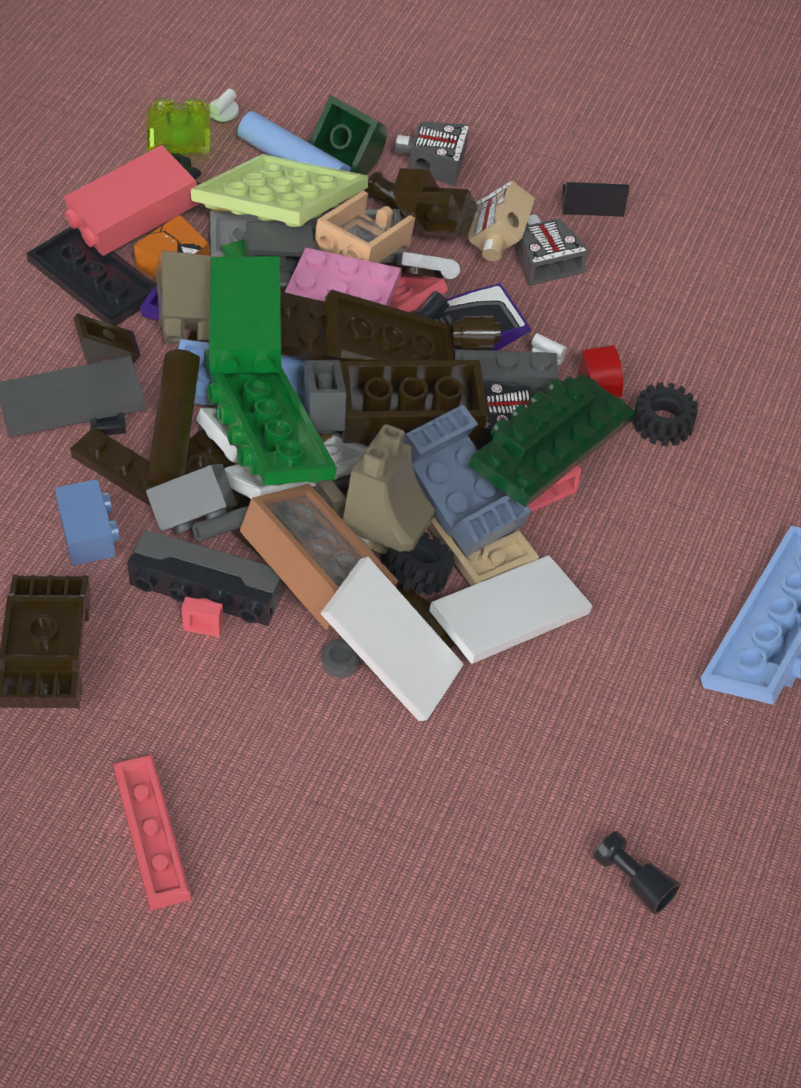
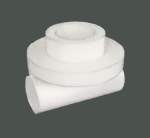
[209,89,239,122]
[532,333,567,365]

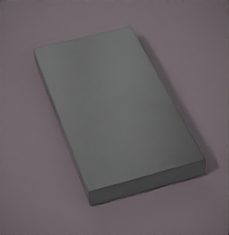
[0,356,146,437]

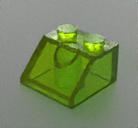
[147,98,212,153]

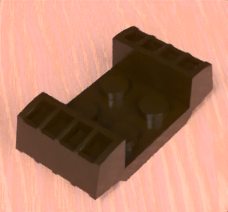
[0,575,91,709]

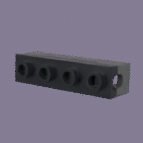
[127,530,284,626]

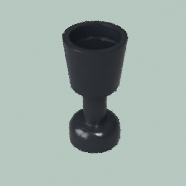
[593,831,681,915]

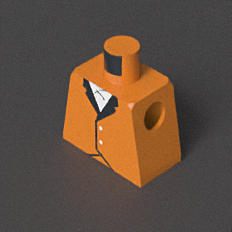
[134,214,210,279]

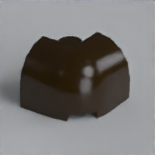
[393,168,478,238]

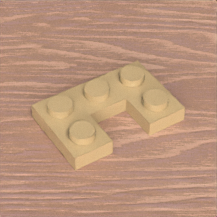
[428,514,539,586]

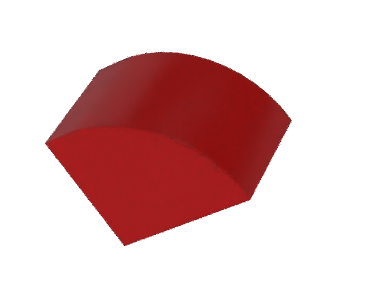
[579,345,623,398]

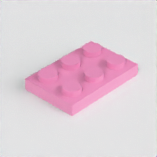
[285,248,401,306]

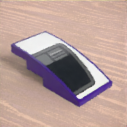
[436,283,532,356]

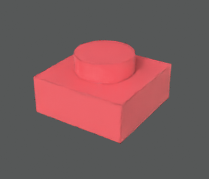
[181,597,224,638]

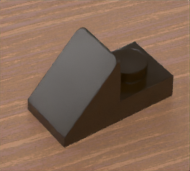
[73,313,141,364]

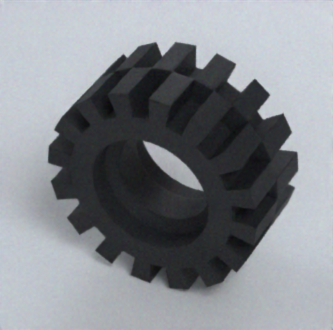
[633,382,698,447]
[383,532,455,595]

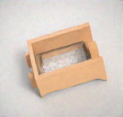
[314,191,415,263]

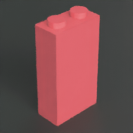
[64,145,200,256]

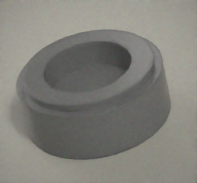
[322,639,360,678]

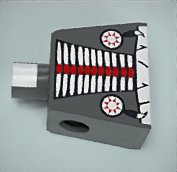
[395,122,469,186]
[517,215,588,286]

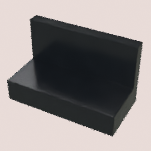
[561,182,629,217]

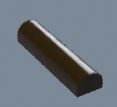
[147,349,200,486]

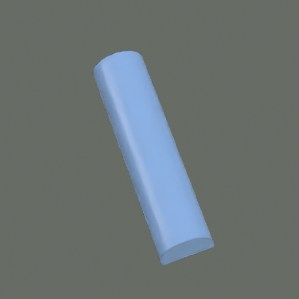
[238,111,352,172]

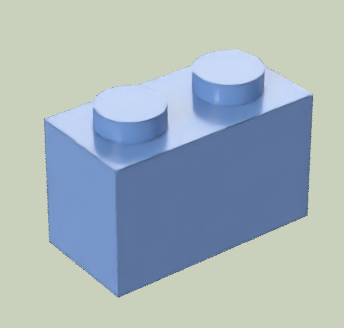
[55,479,120,566]

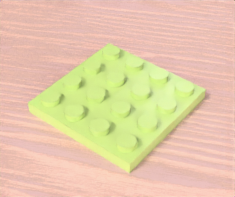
[191,154,368,227]

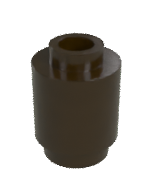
[451,316,501,350]

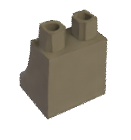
[156,251,219,344]
[343,425,435,551]

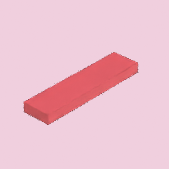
[113,754,191,911]

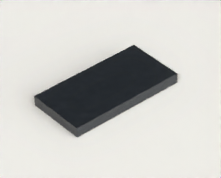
[26,226,157,326]

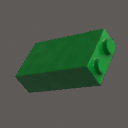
[209,256,282,374]

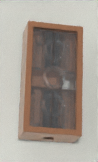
[240,484,398,631]

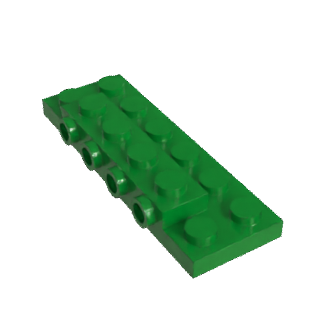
[203,350,337,486]

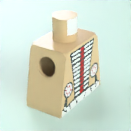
[468,181,535,261]

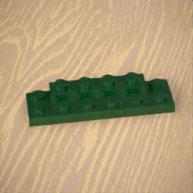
[468,374,636,508]

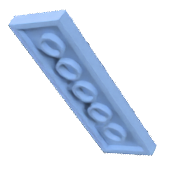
[701,526,801,705]

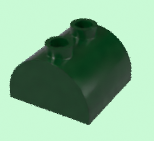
[308,95,387,175]

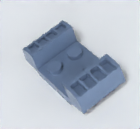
[403,405,531,557]

